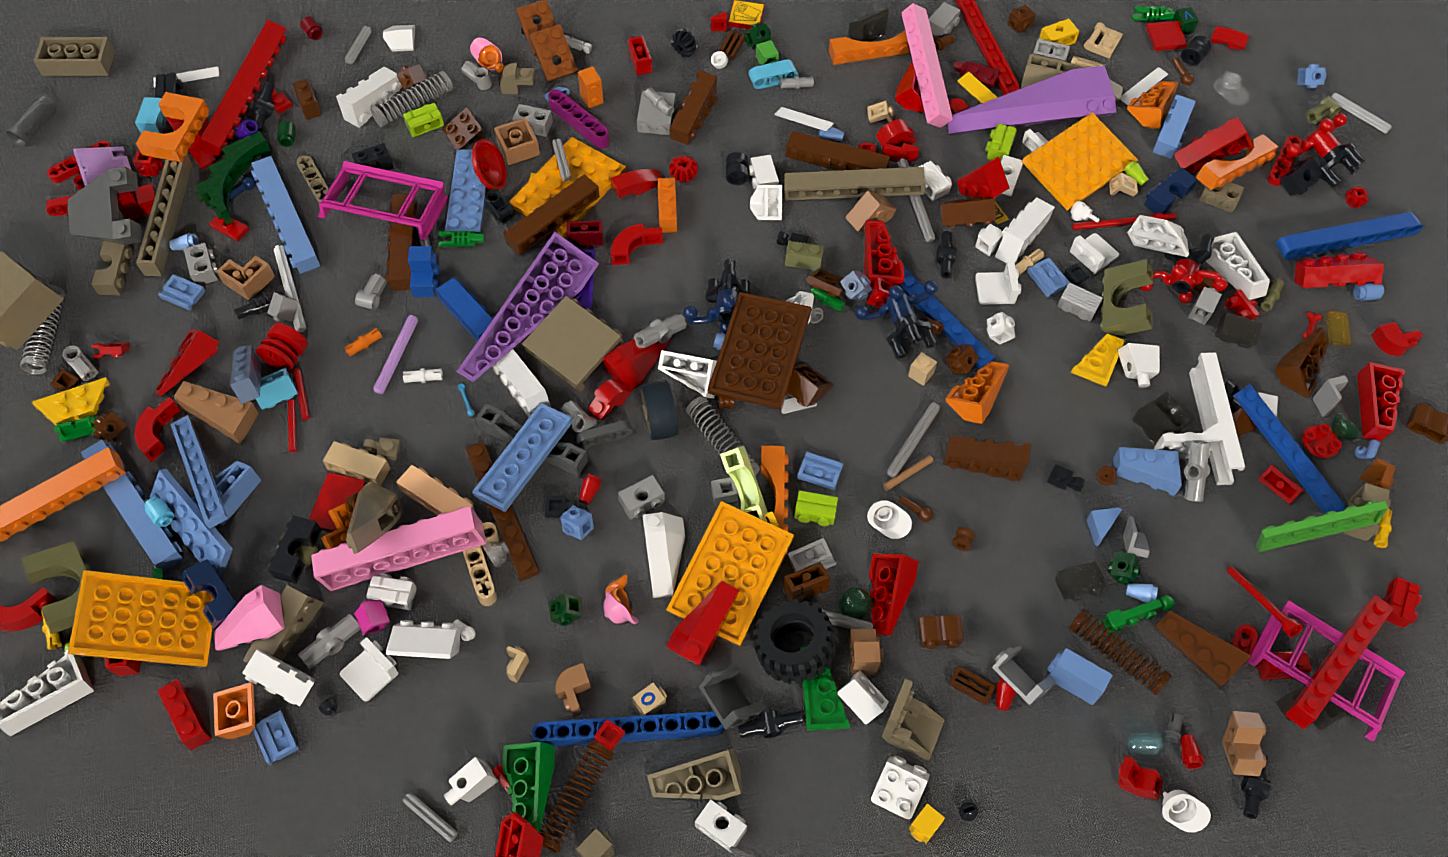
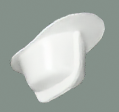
[867,500,912,539]
[1162,789,1211,832]

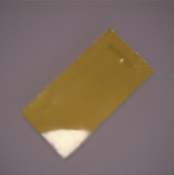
[1326,311,1351,347]

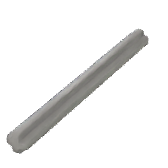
[897,159,935,243]

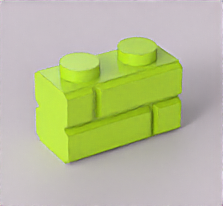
[403,103,444,137]
[985,123,1017,161]
[794,490,838,526]

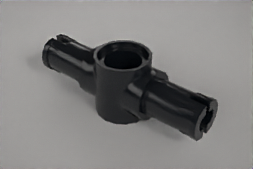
[252,82,275,132]
[936,231,957,279]
[738,711,803,738]
[1241,755,1271,819]

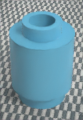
[144,497,174,527]

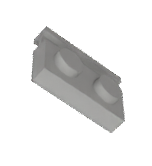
[787,538,836,572]

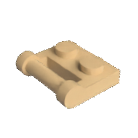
[1084,22,1123,59]
[1071,56,1105,68]

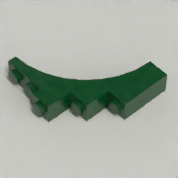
[195,131,271,225]

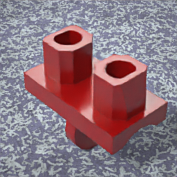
[1224,289,1259,326]

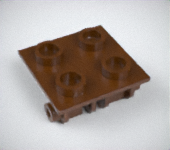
[442,107,483,150]

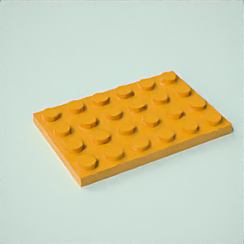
[1021,112,1138,211]
[509,137,626,238]
[666,501,794,647]
[68,570,214,667]

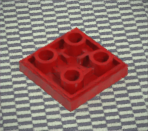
[1146,21,1187,51]

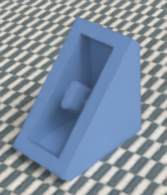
[1086,507,1122,547]

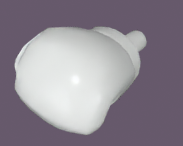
[1070,201,1100,223]

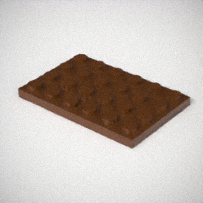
[707,292,812,410]

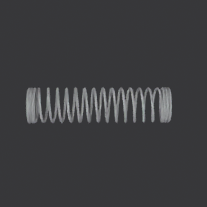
[371,71,453,127]
[20,284,65,374]
[686,397,760,475]

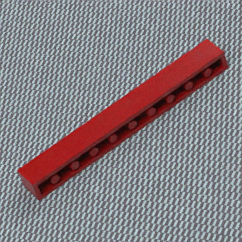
[199,19,288,157]

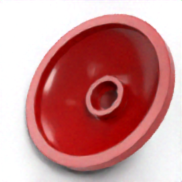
[471,139,507,191]

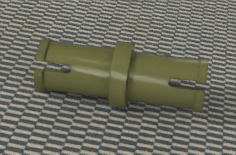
[1261,279,1284,311]

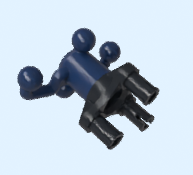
[683,259,751,334]
[855,280,939,359]

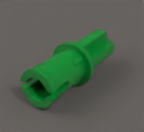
[810,288,845,312]

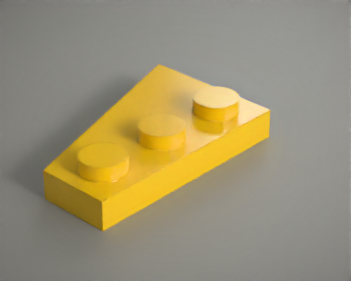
[1071,334,1125,387]

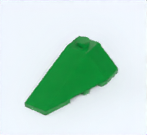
[503,742,555,832]

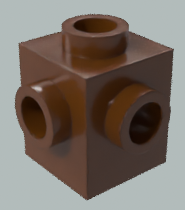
[1008,5,1036,33]
[945,345,979,374]
[91,411,127,442]

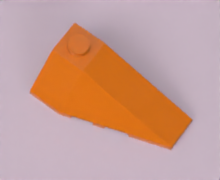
[1127,81,1178,129]
[946,361,1009,424]

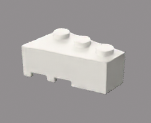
[658,350,717,399]
[242,649,315,706]

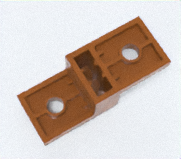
[516,0,578,82]

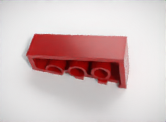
[1174,117,1254,174]
[1357,362,1405,441]

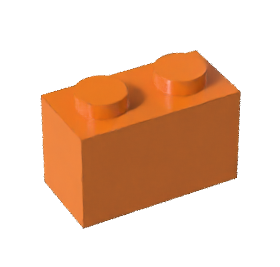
[578,66,604,108]

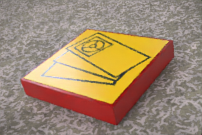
[728,0,765,29]

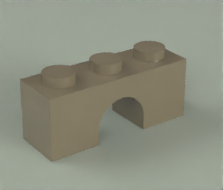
[91,241,133,295]

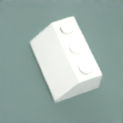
[386,620,461,659]

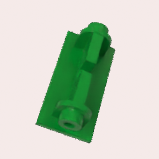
[54,416,98,442]

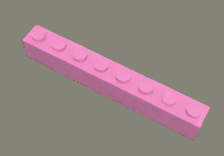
[901,3,953,128]

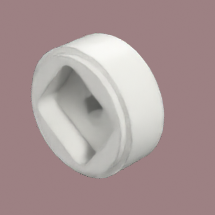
[711,51,728,69]

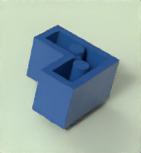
[408,246,440,297]

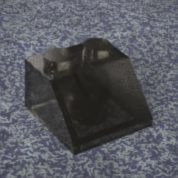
[848,9,889,42]

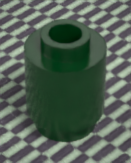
[277,121,296,147]

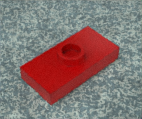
[209,216,249,242]

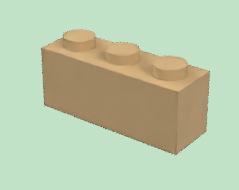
[323,441,390,486]

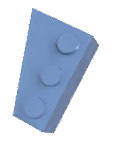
[1153,94,1196,159]
[191,461,261,526]

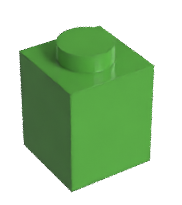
[756,40,779,65]

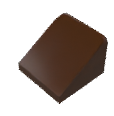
[50,368,80,392]

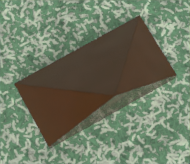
[1232,408,1257,437]

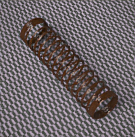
[1069,609,1172,695]
[539,740,614,853]

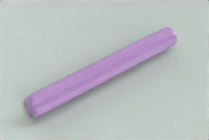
[373,315,418,394]

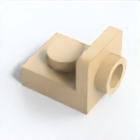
[867,101,894,123]
[1109,173,1138,197]
[506,646,529,683]

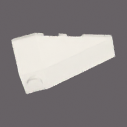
[643,512,685,598]

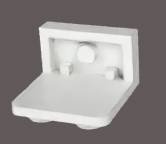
[1070,233,1119,274]
[975,262,1021,304]
[340,637,399,702]
[871,755,930,819]

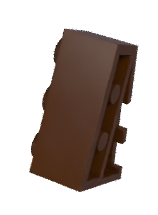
[941,197,996,228]

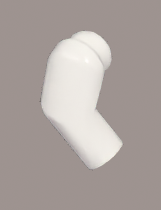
[453,619,476,641]

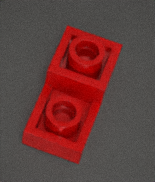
[1211,27,1249,50]
[882,143,920,162]

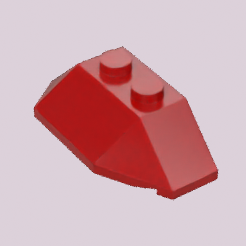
[495,812,544,857]

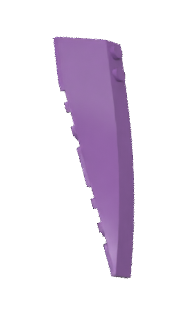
[947,66,1116,134]
[457,232,599,382]

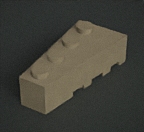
[243,585,324,663]

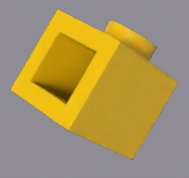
[909,804,945,844]

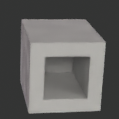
[267,292,299,323]

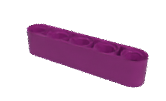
[548,89,610,148]

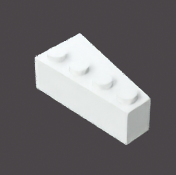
[336,67,402,128]
[995,197,1055,264]
[1206,232,1270,300]
[492,349,551,418]
[0,650,94,736]

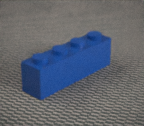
[436,277,494,341]

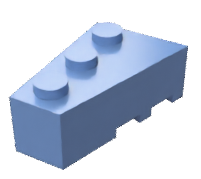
[1113,447,1182,496]

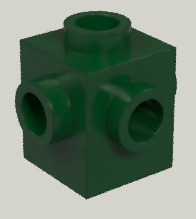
[744,22,771,47]
[1109,552,1141,585]
[549,593,583,626]

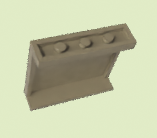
[522,296,624,392]

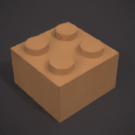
[494,117,540,165]

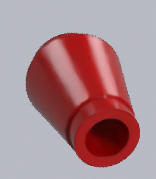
[579,474,601,505]
[996,678,1016,711]
[1181,734,1204,769]

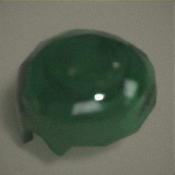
[1331,413,1362,440]
[839,587,872,620]

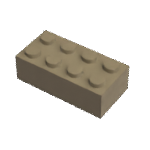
[34,37,115,76]

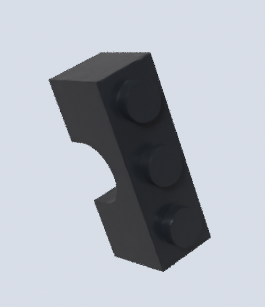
[268,515,322,584]

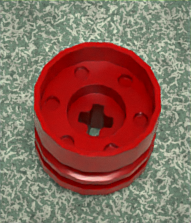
[256,323,308,372]

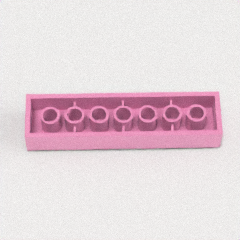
[311,507,487,591]

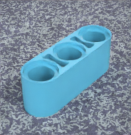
[748,59,798,89]

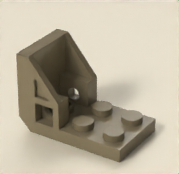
[882,679,945,761]

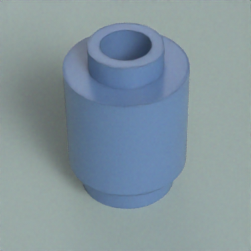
[1353,282,1384,301]

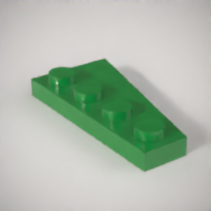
[800,646,850,731]

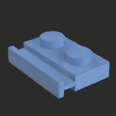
[1027,258,1069,298]
[158,274,206,311]
[797,452,843,490]
[253,710,299,765]

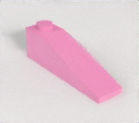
[214,585,284,651]

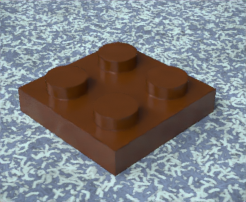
[806,268,845,297]

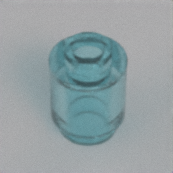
[1128,732,1163,755]

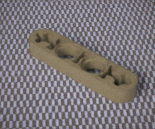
[297,155,329,204]

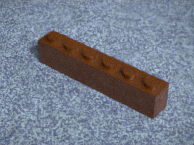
[785,131,890,171]
[504,174,600,256]
[386,193,417,291]

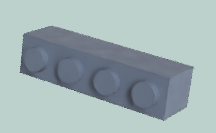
[230,345,262,404]

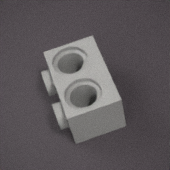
[1033,39,1070,62]
[513,104,553,137]
[184,243,218,286]

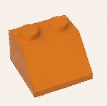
[213,682,255,739]

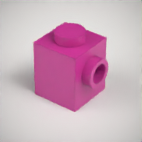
[354,600,390,635]

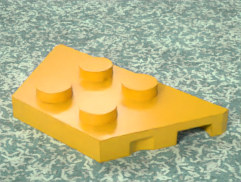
[32,377,110,426]

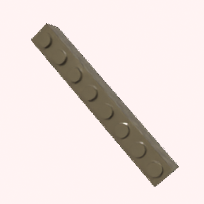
[136,154,193,276]
[784,167,925,200]

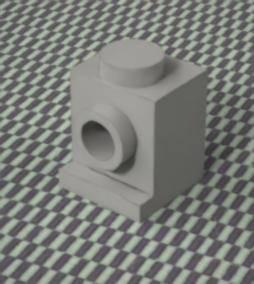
[711,477,739,507]

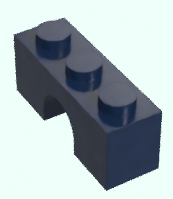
[1144,168,1198,214]
[181,559,238,629]

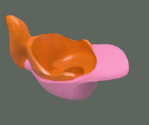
[470,37,505,74]
[603,574,638,624]

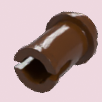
[934,34,954,51]
[920,316,944,334]

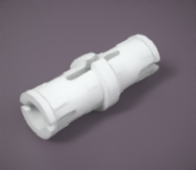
[403,368,443,383]

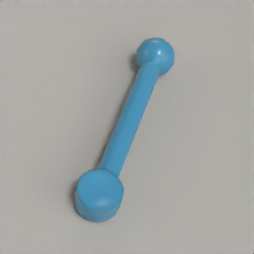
[458,384,474,416]

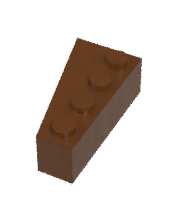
[670,70,718,146]
[943,436,1031,481]
[1154,611,1251,688]

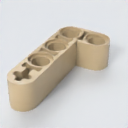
[463,522,499,606]

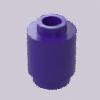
[236,120,258,139]

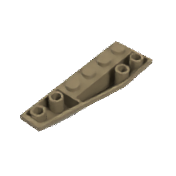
[1020,53,1123,101]
[346,482,403,554]

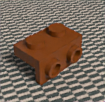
[1360,458,1396,489]

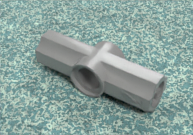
[634,314,687,348]
[1184,440,1210,502]
[298,614,360,669]

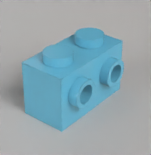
[135,97,166,134]
[255,368,298,409]

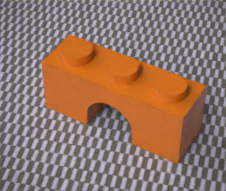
[658,178,677,233]

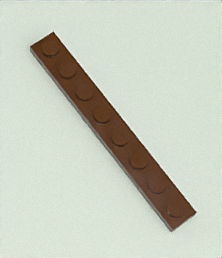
[465,441,539,582]

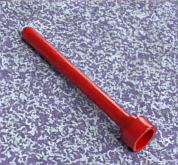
[1227,567,1303,638]

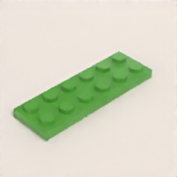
[1256,501,1388,552]

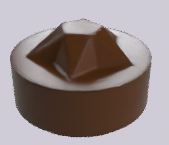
[1096,466,1117,486]

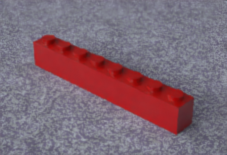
[1285,595,1394,730]

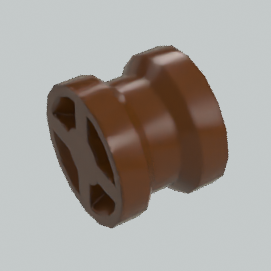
[718,396,734,409]
[952,527,976,551]

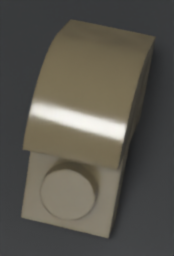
[500,63,535,94]

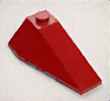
[603,336,673,390]

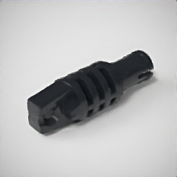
[234,290,285,320]

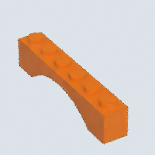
[828,30,911,65]
[1196,134,1279,191]
[760,445,788,562]

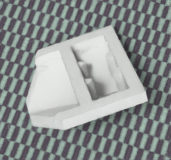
[383,25,415,51]
[750,185,782,220]

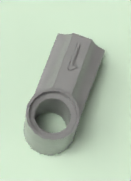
[461,61,492,90]
[355,274,387,310]
[63,345,99,382]
[562,401,597,432]

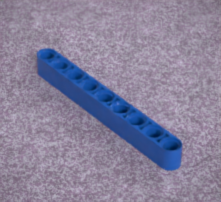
[1275,212,1423,260]
[531,711,724,747]

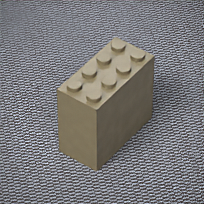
[0,251,64,351]

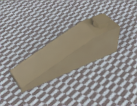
[647,749,742,800]

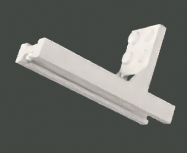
[1154,353,1245,485]

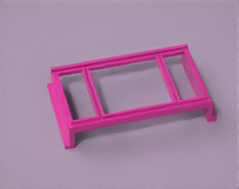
[318,161,448,240]
[1247,601,1406,742]

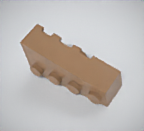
[174,381,259,445]

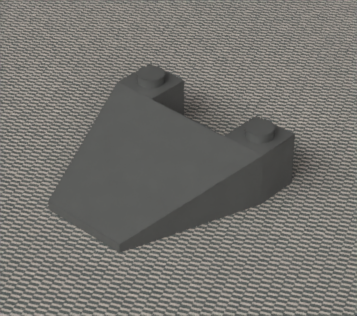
[67,166,142,245]

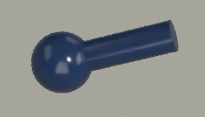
[229,176,256,201]

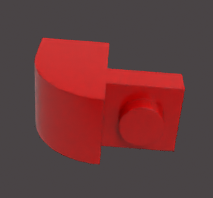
[876,119,917,147]
[1371,322,1423,356]
[588,379,632,421]
[1118,756,1164,800]

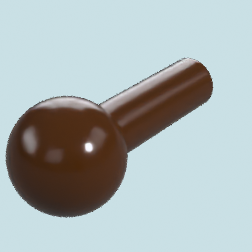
[1172,58,1194,85]
[898,495,933,522]

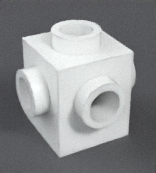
[987,312,1015,344]

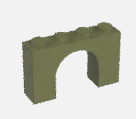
[1100,259,1154,337]
[21,541,91,634]

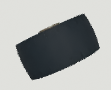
[640,381,679,440]

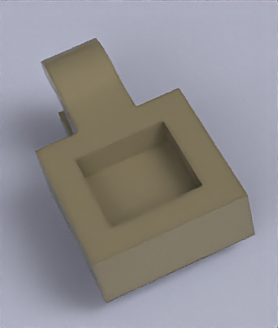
[363,438,401,460]

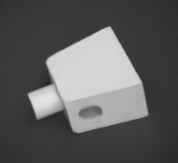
[1118,343,1160,388]
[444,757,499,806]

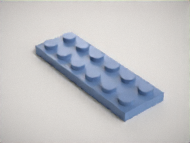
[445,149,487,234]
[472,403,573,512]
[149,469,233,578]

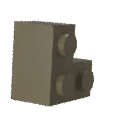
[1343,483,1391,541]

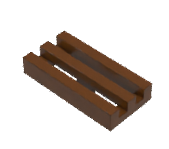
[719,30,745,60]
[948,665,996,706]

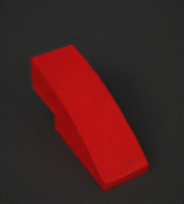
[611,169,663,199]

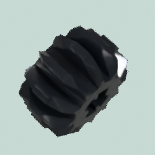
[670,29,698,58]

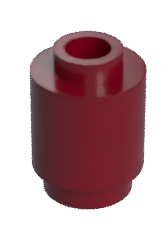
[300,16,322,40]

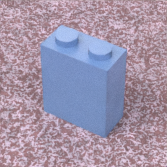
[1047,648,1112,705]

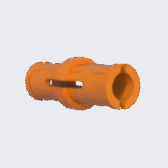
[344,328,382,357]

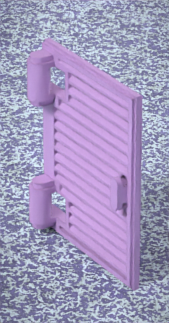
[73,146,135,194]

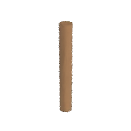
[883,455,934,491]

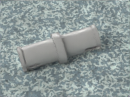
[779,76,814,89]
[644,87,674,117]

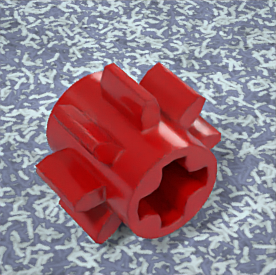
[1345,186,1369,208]

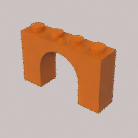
[136,92,209,162]

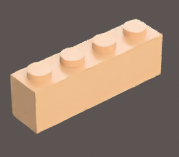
[396,465,476,515]

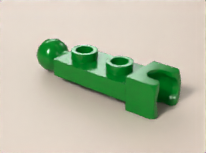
[1102,595,1175,635]

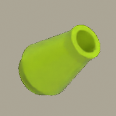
[1124,161,1149,186]

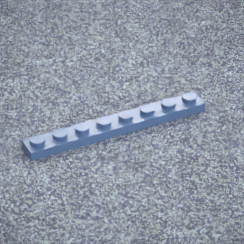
[170,415,228,529]

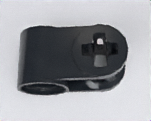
[485,189,515,224]

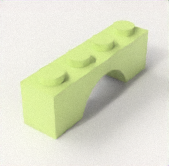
[720,446,768,521]

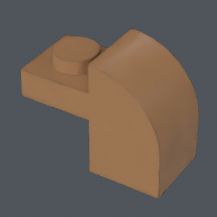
[556,663,591,717]

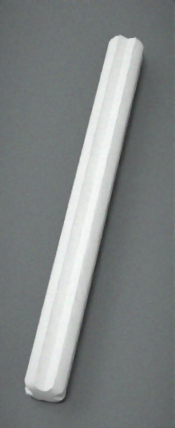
[274,245,306,333]

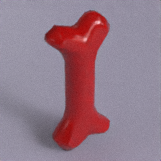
[1301,312,1322,339]

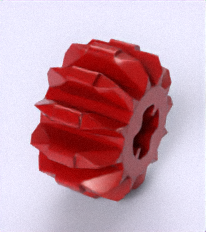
[669,155,698,183]

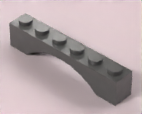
[476,404,588,477]

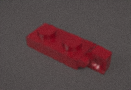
[953,61,1000,87]

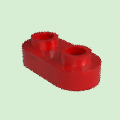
[1231,624,1258,665]

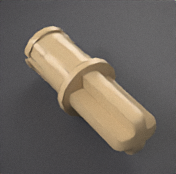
[1015,249,1044,276]

